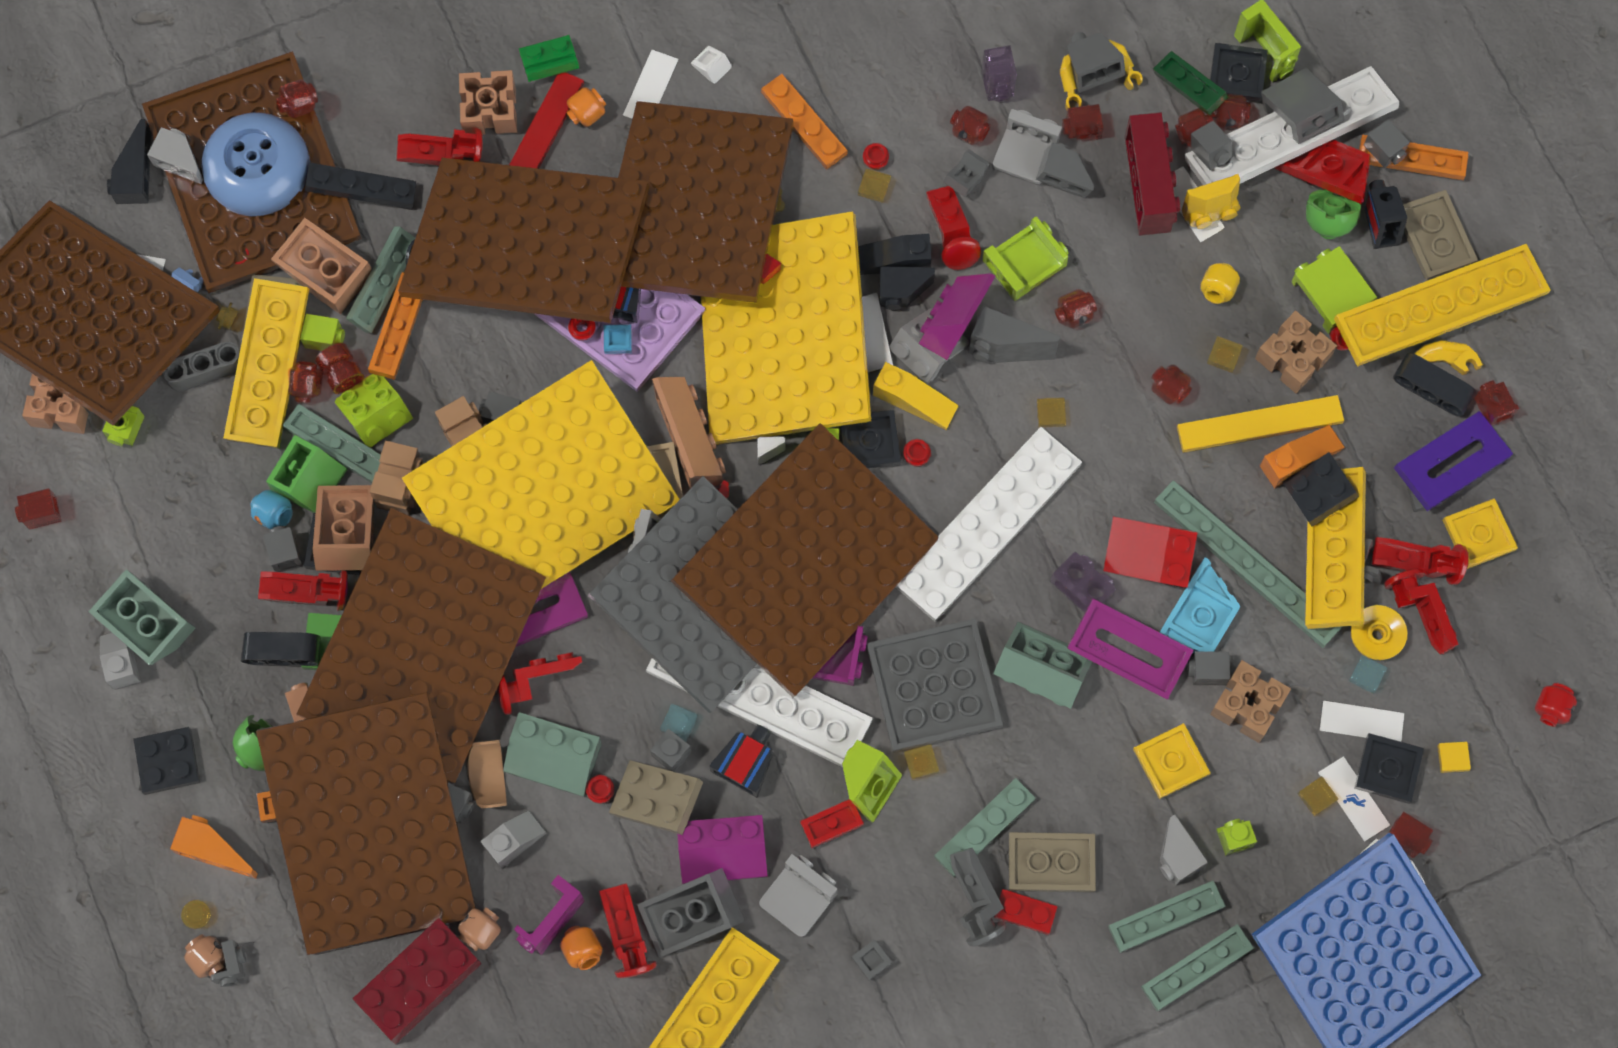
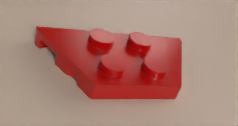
[1275,140,1371,204]

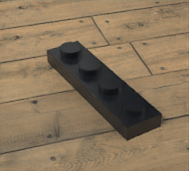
[305,162,416,209]

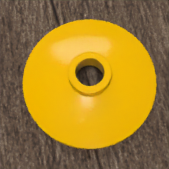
[1351,605,1407,660]

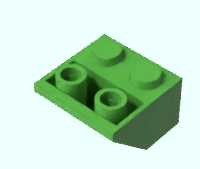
[266,435,347,513]

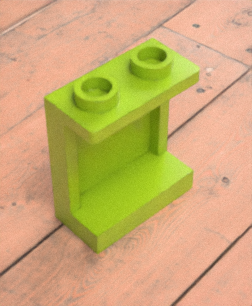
[1234,0,1301,83]
[983,216,1069,301]
[1292,246,1377,334]

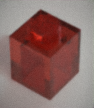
[15,488,62,530]
[1388,811,1433,859]

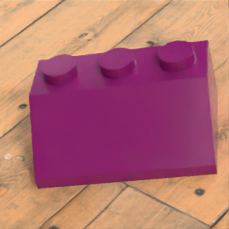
[919,273,996,360]
[677,815,767,884]

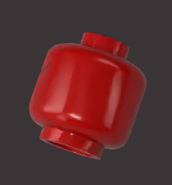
[1535,683,1577,727]

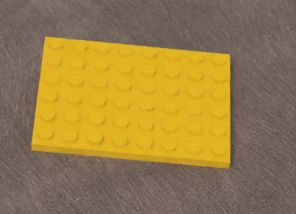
[701,211,871,445]
[402,360,680,589]

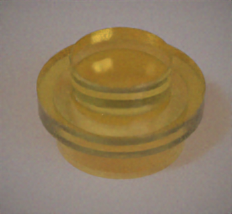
[181,900,211,929]

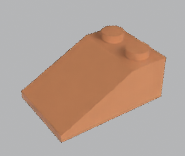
[271,218,372,315]
[313,485,374,571]

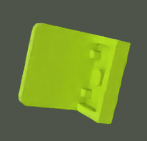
[335,374,413,448]

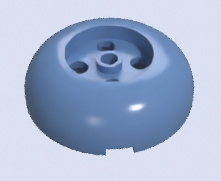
[202,113,310,216]

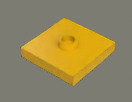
[1442,498,1518,569]
[1133,723,1210,799]

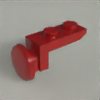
[396,128,483,165]
[926,186,981,270]
[1372,537,1469,585]
[1384,568,1459,655]
[258,570,348,611]
[497,652,582,715]
[599,883,657,978]

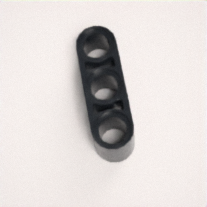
[1393,353,1476,417]
[240,632,321,666]

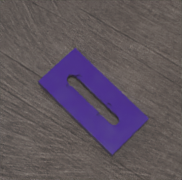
[1394,411,1513,512]

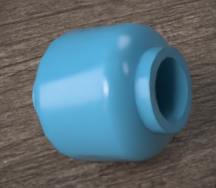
[251,490,293,530]

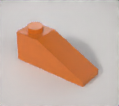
[1260,425,1345,489]
[170,815,258,879]

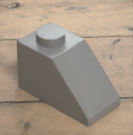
[147,127,203,184]
[100,633,141,690]
[481,811,546,869]
[1160,815,1207,885]

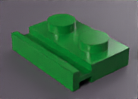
[519,35,579,82]

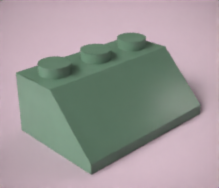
[88,569,196,666]
[993,622,1092,709]
[503,712,602,797]

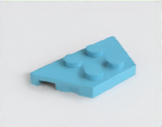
[1160,557,1241,654]

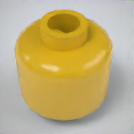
[1200,263,1240,304]

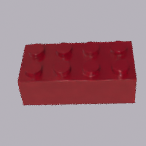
[1124,112,1180,236]
[352,918,481,1044]

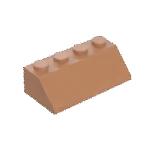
[652,377,726,489]

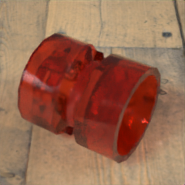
[315,343,365,394]

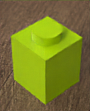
[300,314,345,353]

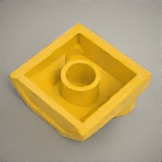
[1181,174,1241,229]

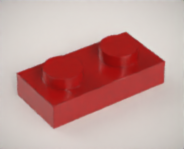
[800,799,864,849]
[994,889,1058,935]

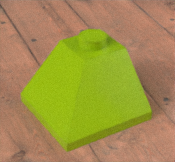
[842,740,902,823]

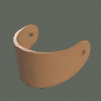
[467,740,507,808]

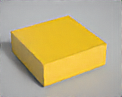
[1437,742,1471,773]

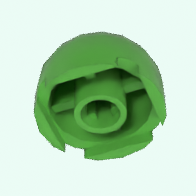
[1306,189,1361,239]
[233,715,272,772]

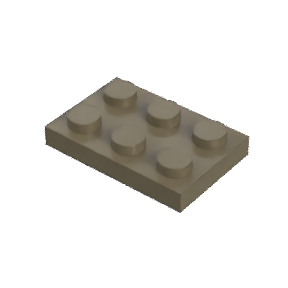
[1403,190,1478,281]
[609,760,703,835]
[1009,832,1096,892]

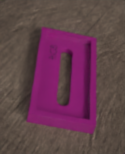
[516,571,588,647]
[1067,598,1193,700]

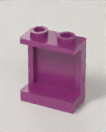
[812,626,868,686]
[514,875,585,955]

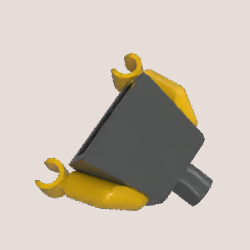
[1060,32,1143,112]

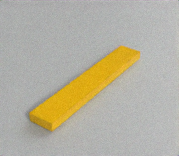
[1177,395,1344,453]

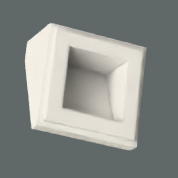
[691,46,732,84]
[758,437,786,465]

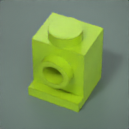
[102,406,145,446]
[1216,819,1257,856]

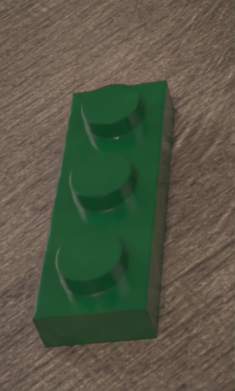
[1153,51,1228,116]

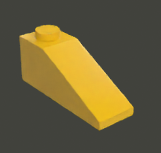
[873,362,959,430]

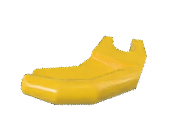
[1414,340,1483,375]

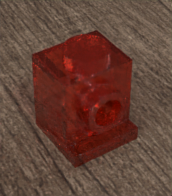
[1062,104,1104,140]
[1474,380,1519,426]

